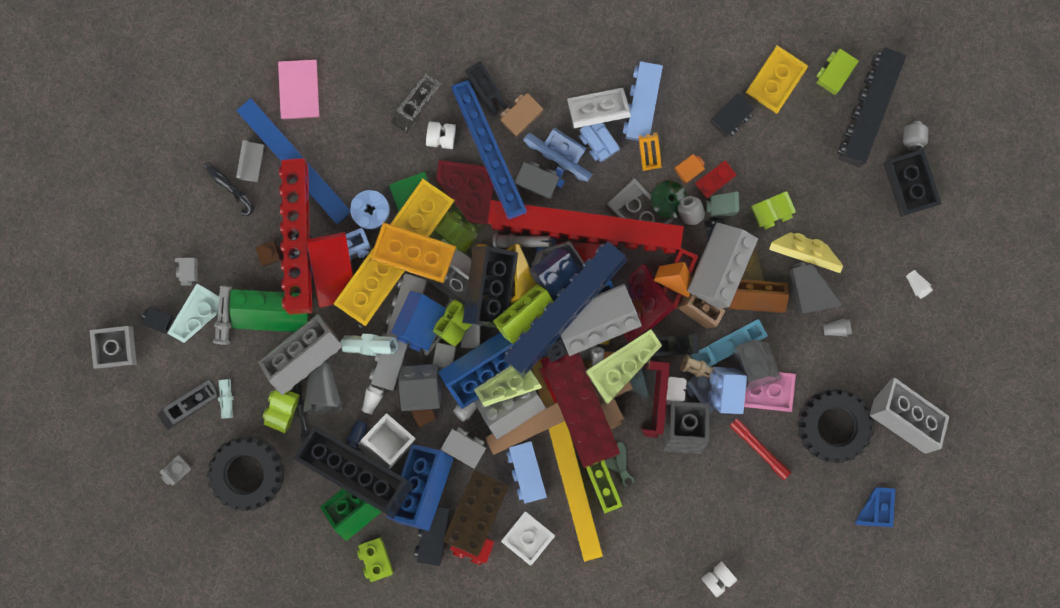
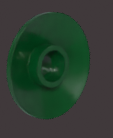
[650,181,688,219]

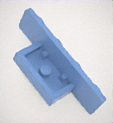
[523,128,593,182]

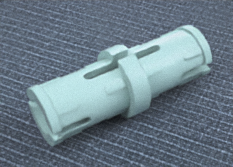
[218,379,234,419]

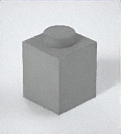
[433,343,456,370]

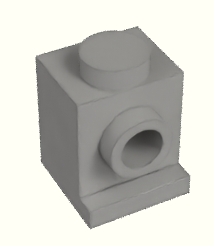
[175,258,197,286]

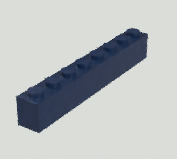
[503,242,627,377]

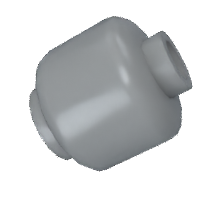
[903,121,928,151]
[678,196,705,225]

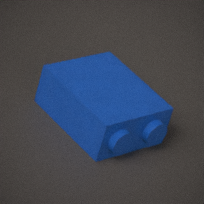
[391,291,446,352]

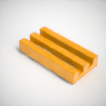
[638,132,662,171]

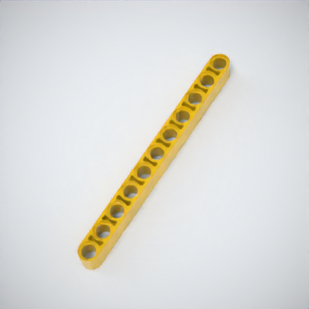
[532,356,603,562]

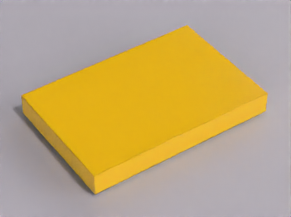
[745,45,808,114]

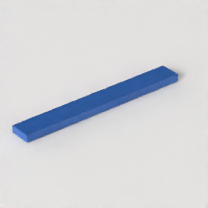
[451,80,527,220]
[236,98,351,225]

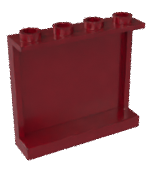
[639,361,670,438]

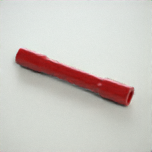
[729,418,792,480]

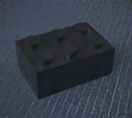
[883,149,942,217]

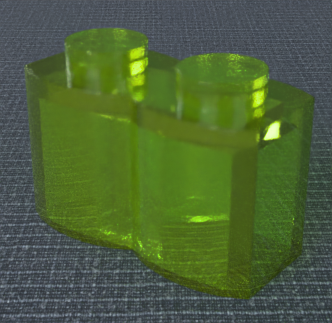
[434,211,478,253]

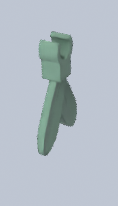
[604,442,634,487]

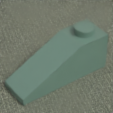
[706,192,739,217]

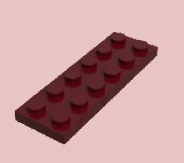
[540,352,621,469]

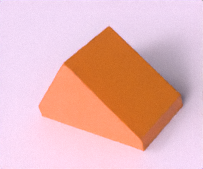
[654,262,692,297]

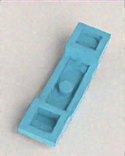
[691,319,768,366]

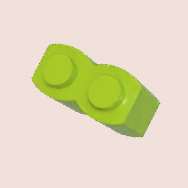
[751,191,796,230]
[433,300,472,347]
[262,389,300,433]

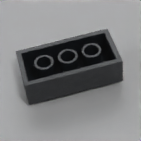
[462,246,518,329]

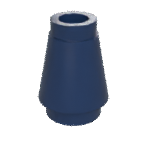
[346,421,367,450]

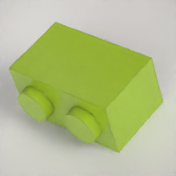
[816,49,859,95]

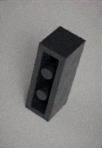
[414,505,450,566]

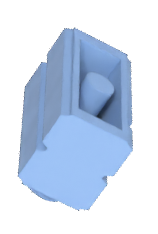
[579,123,620,163]

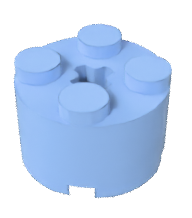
[350,190,390,230]

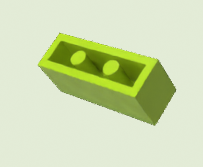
[493,284,554,344]
[586,461,623,513]

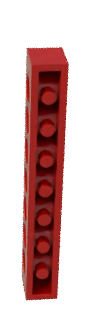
[279,158,312,315]

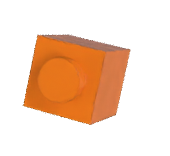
[674,154,705,185]

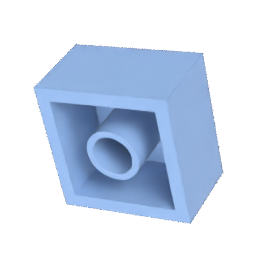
[708,367,747,414]

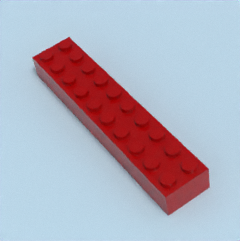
[488,200,684,255]

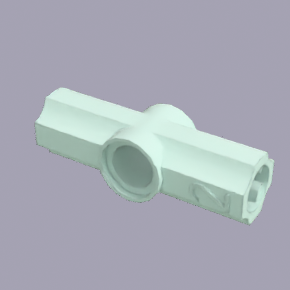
[341,334,398,356]

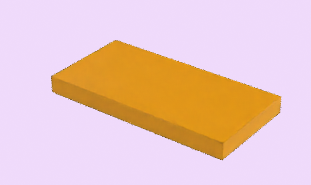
[370,222,457,284]

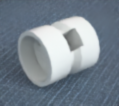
[426,121,456,149]
[701,561,738,598]

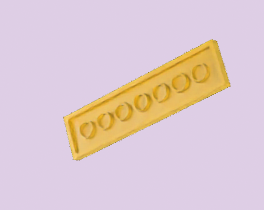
[334,179,454,327]

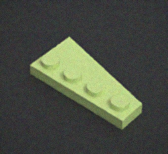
[586,330,662,404]

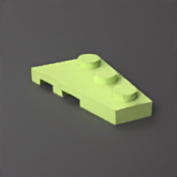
[474,366,542,406]

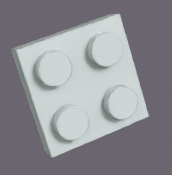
[501,511,555,566]

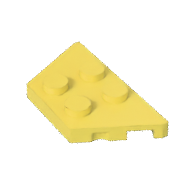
[769,232,843,273]

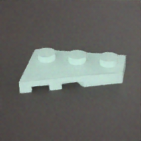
[168,284,219,343]

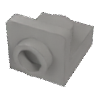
[159,455,192,485]

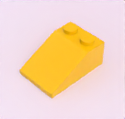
[506,244,536,306]

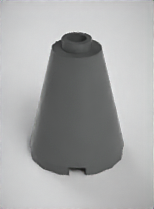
[303,361,342,415]

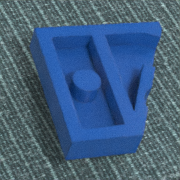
[855,487,895,527]

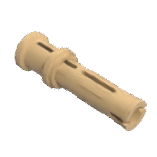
[680,355,713,379]

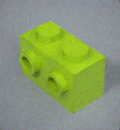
[357,536,394,582]

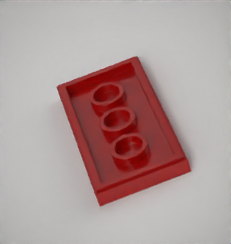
[307,232,353,308]

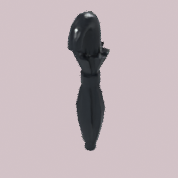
[203,163,254,216]

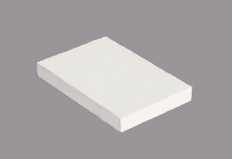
[567,88,631,128]

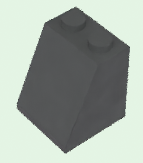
[788,262,841,315]
[732,340,781,391]
[663,401,710,454]

